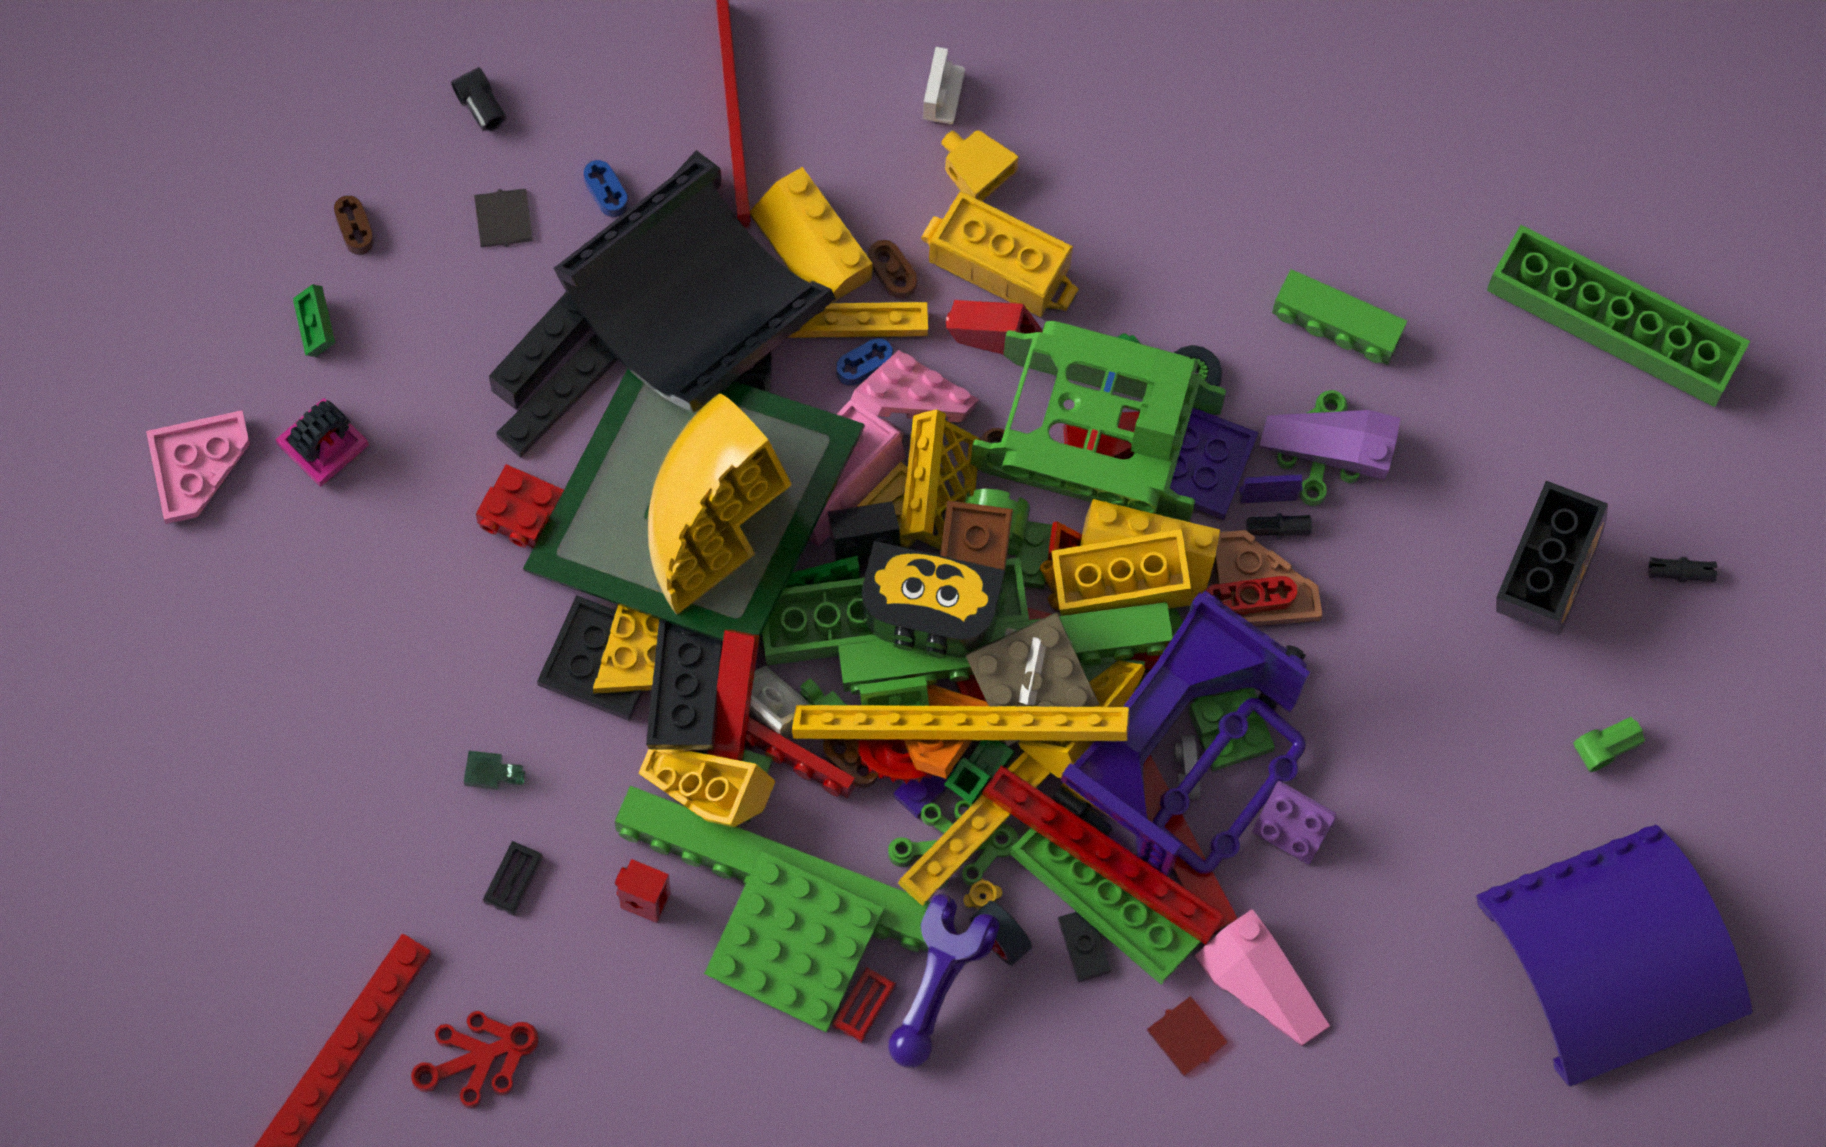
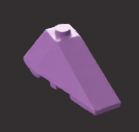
[1259,410,1401,480]

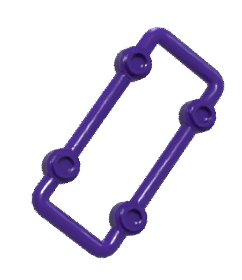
[1152,698,1306,874]

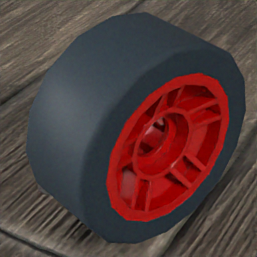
[970,900,1032,966]

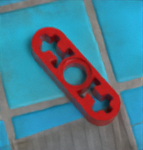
[1205,576,1297,615]

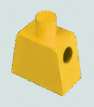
[941,130,1019,201]

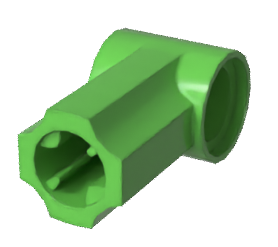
[1573,717,1645,773]

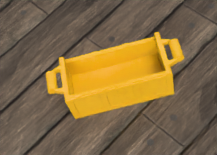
[921,191,1079,317]

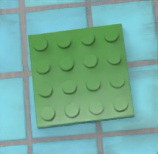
[704,851,885,1032]

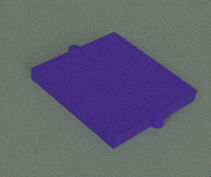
[1239,474,1303,504]

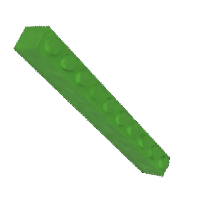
[838,602,1173,695]
[615,786,930,952]

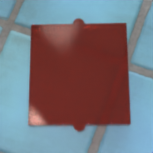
[1147,996,1228,1076]

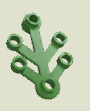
[1277,390,1360,506]
[888,800,1018,890]

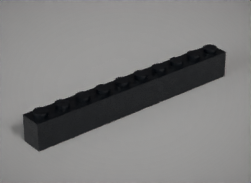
[489,150,721,410]

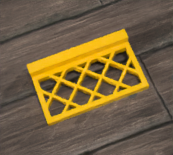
[900,409,981,550]

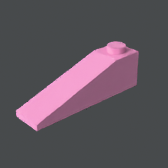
[1195,909,1330,1046]

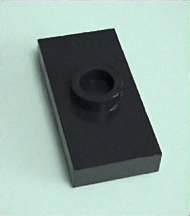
[1057,912,1111,983]

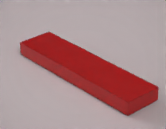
[708,629,759,761]

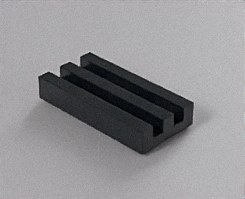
[483,841,543,916]

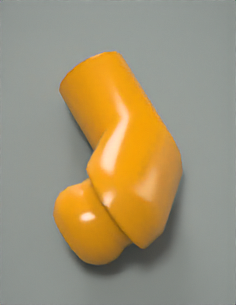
[1040,560,1059,610]

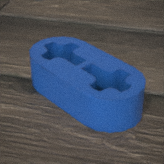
[584,160,628,217]
[836,338,893,386]

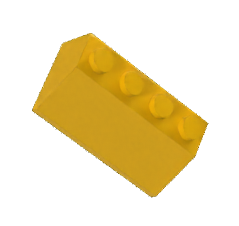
[750,167,872,303]
[1080,499,1220,599]
[1052,529,1194,616]

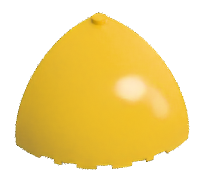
[648,394,792,615]

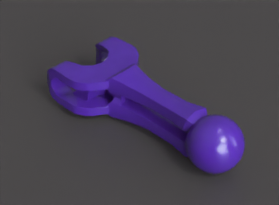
[888,893,999,1068]

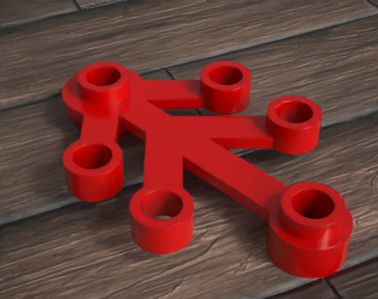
[411,1011,539,1108]

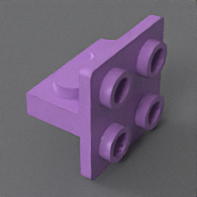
[1252,781,1337,864]

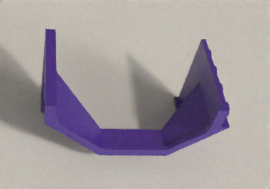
[1061,591,1310,876]

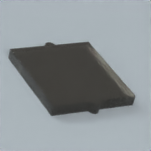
[474,188,533,247]

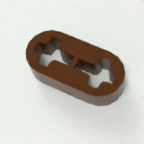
[334,195,374,255]

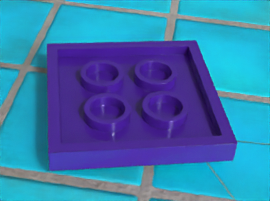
[1170,407,1259,520]

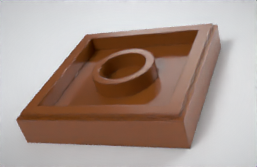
[940,500,1013,570]

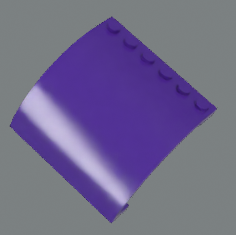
[1476,824,1753,1087]

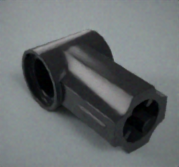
[451,67,506,132]

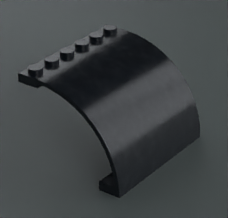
[553,157,836,413]

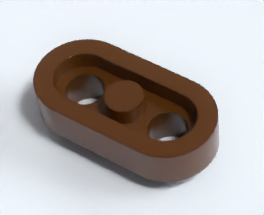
[868,240,917,299]
[823,739,879,788]

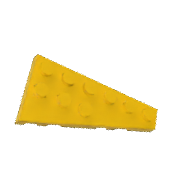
[593,605,659,693]

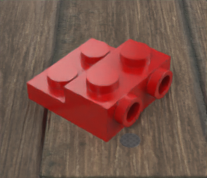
[476,464,564,548]

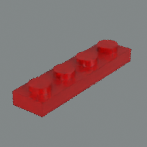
[745,717,855,799]

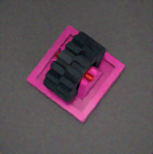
[275,398,369,487]

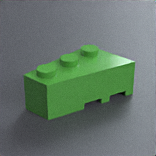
[1131,351,1198,461]

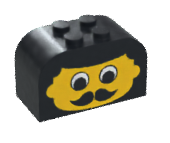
[1496,481,1608,636]
[862,541,1005,658]

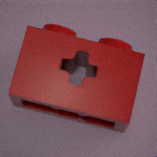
[615,859,671,923]

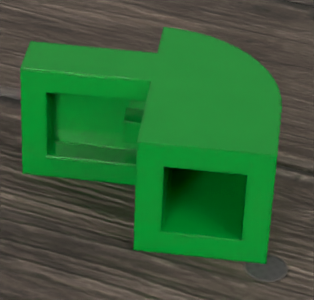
[944,740,1016,805]

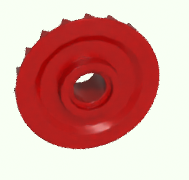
[858,739,933,785]

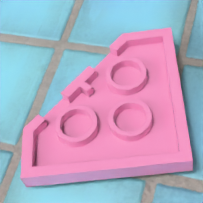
[851,350,979,423]
[146,410,250,524]

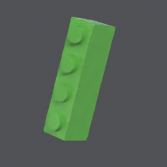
[1272,269,1407,365]

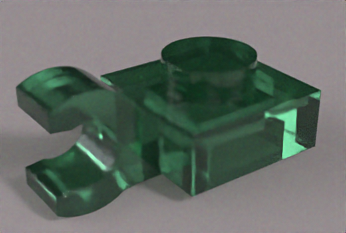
[463,751,526,790]

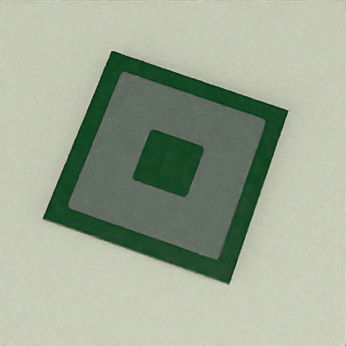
[523,369,865,642]

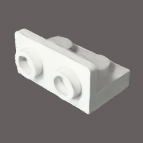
[923,47,965,124]

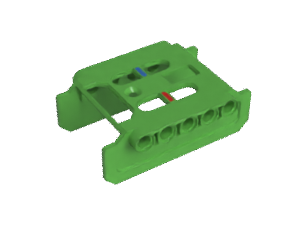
[970,321,1226,522]

